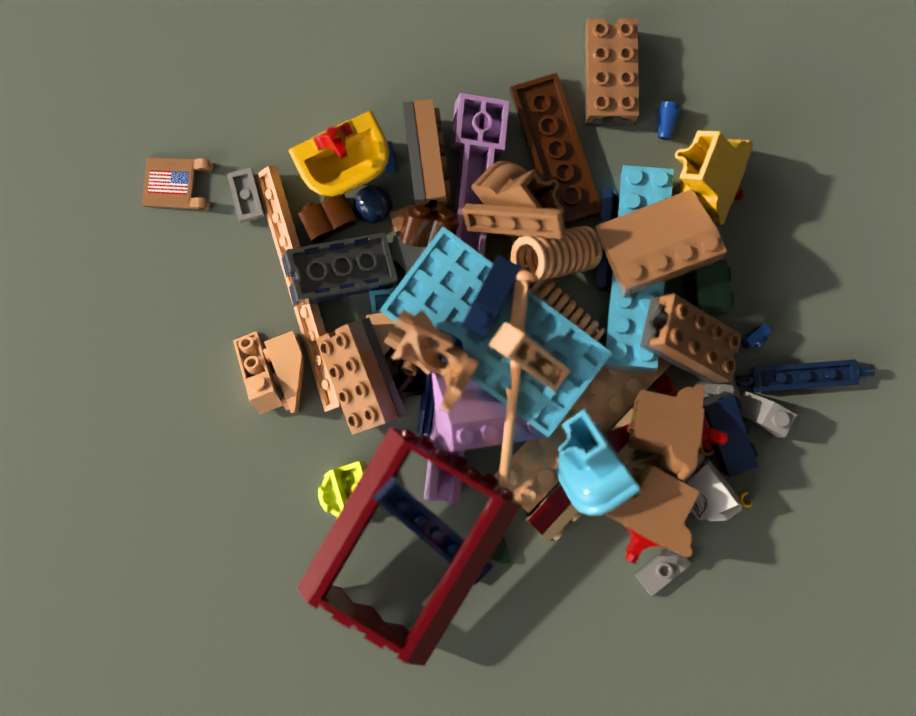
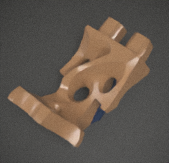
[384,309,479,413]

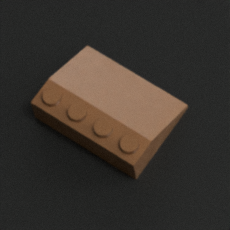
[595,189,727,297]

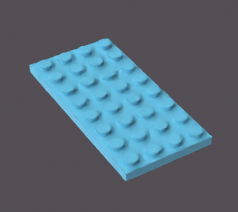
[379,227,612,438]

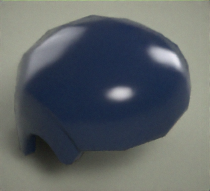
[353,185,393,224]

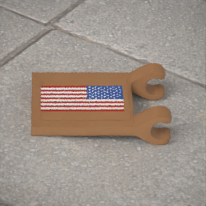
[142,157,214,211]

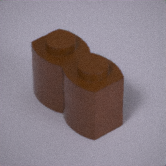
[298,194,358,244]
[400,205,459,247]

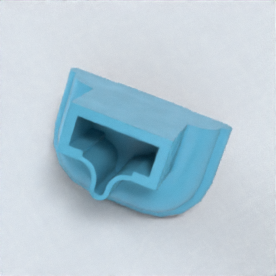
[556,410,641,516]

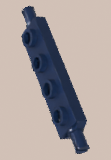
[736,359,875,393]

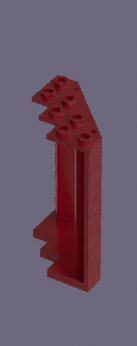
[297,427,522,666]

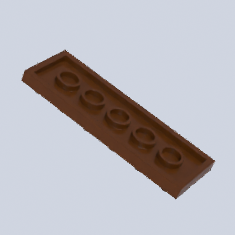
[510,72,602,225]

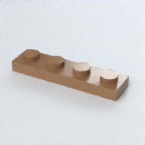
[462,203,565,239]

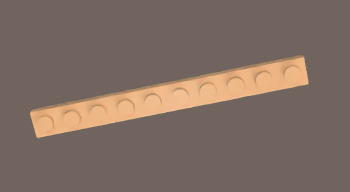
[255,166,341,412]

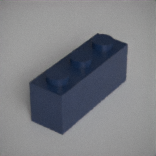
[703,391,758,477]

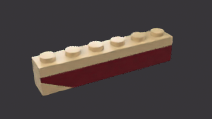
[525,408,636,542]

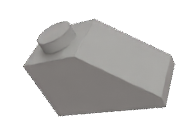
[739,391,797,437]

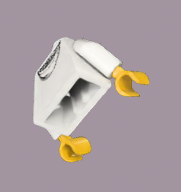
[683,445,753,521]

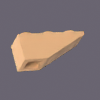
[233,331,283,415]
[263,331,306,414]

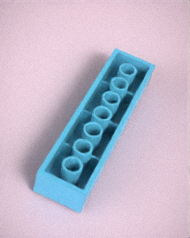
[603,165,674,373]

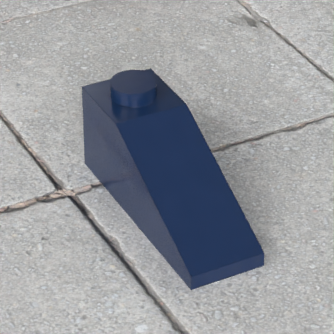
[462,255,521,338]

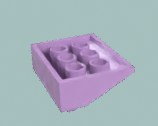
[432,373,545,451]

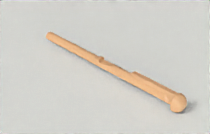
[499,271,535,482]

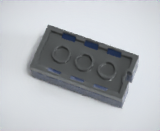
[281,232,398,307]

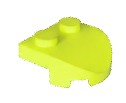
[318,460,379,519]

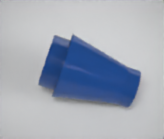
[657,101,682,140]

